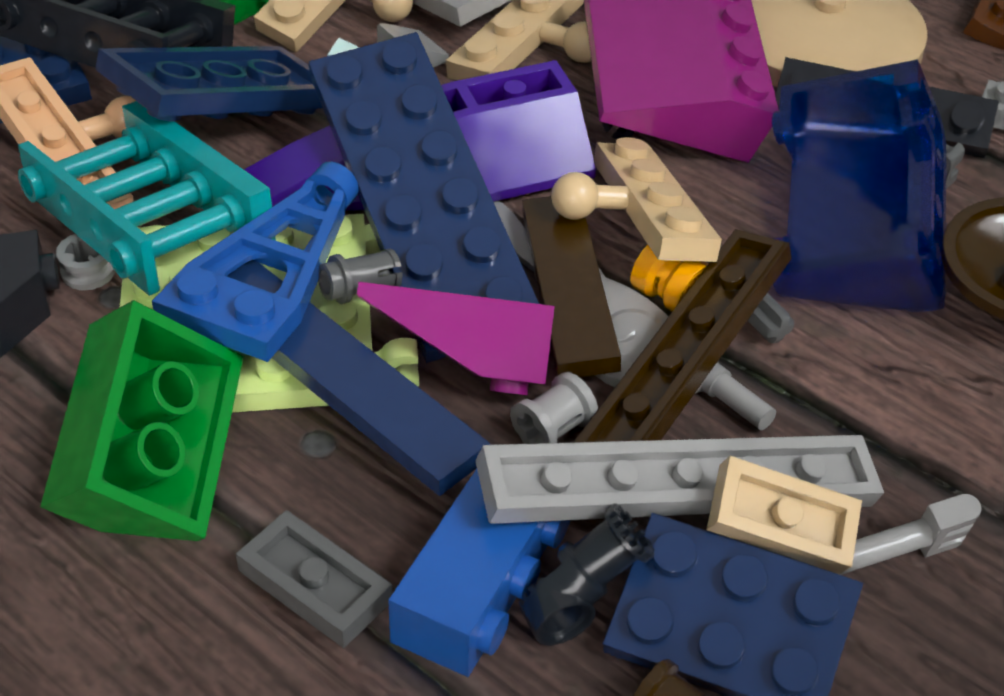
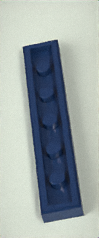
[227,260,490,496]

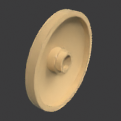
[751,0,927,87]

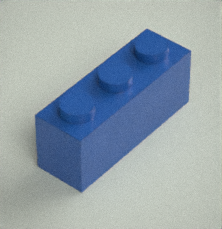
[388,469,570,677]

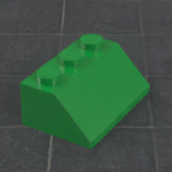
[40,300,244,541]

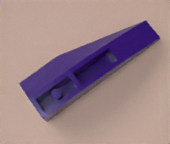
[244,60,596,211]

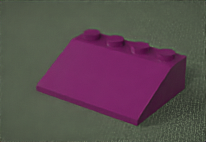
[584,0,780,163]

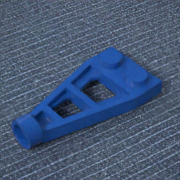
[152,162,359,362]

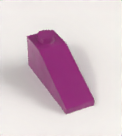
[357,281,555,395]

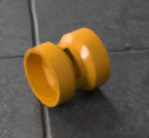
[630,244,709,312]

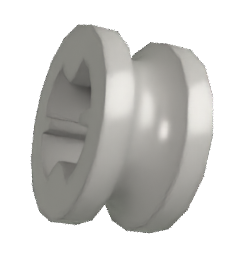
[56,234,115,290]

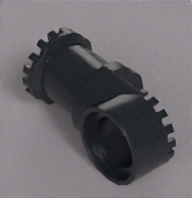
[519,503,655,646]

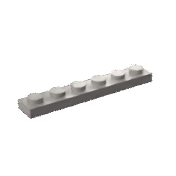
[475,435,884,524]

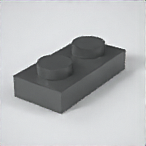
[236,510,393,649]

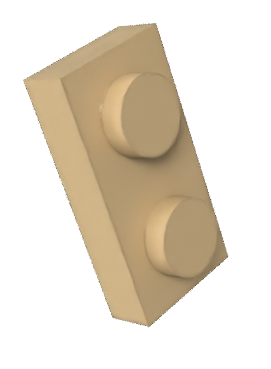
[707,456,862,574]

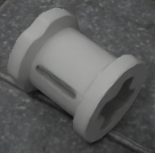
[510,372,598,444]

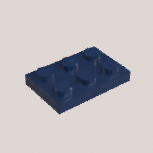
[603,513,863,696]

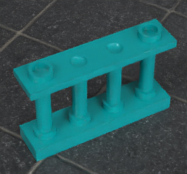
[18,101,276,296]

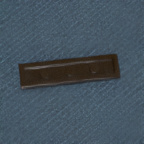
[522,196,621,377]

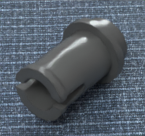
[318,248,403,304]

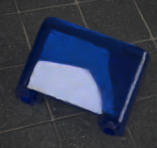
[772,59,946,312]

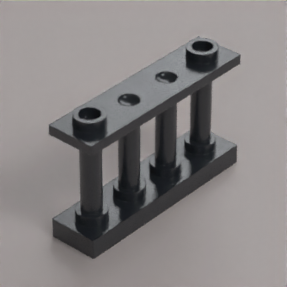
[0,0,235,68]

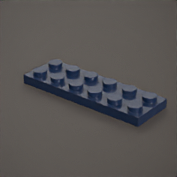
[308,32,539,363]

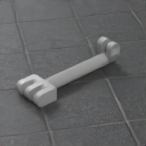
[745,494,981,575]

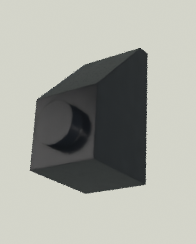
[0,230,60,358]

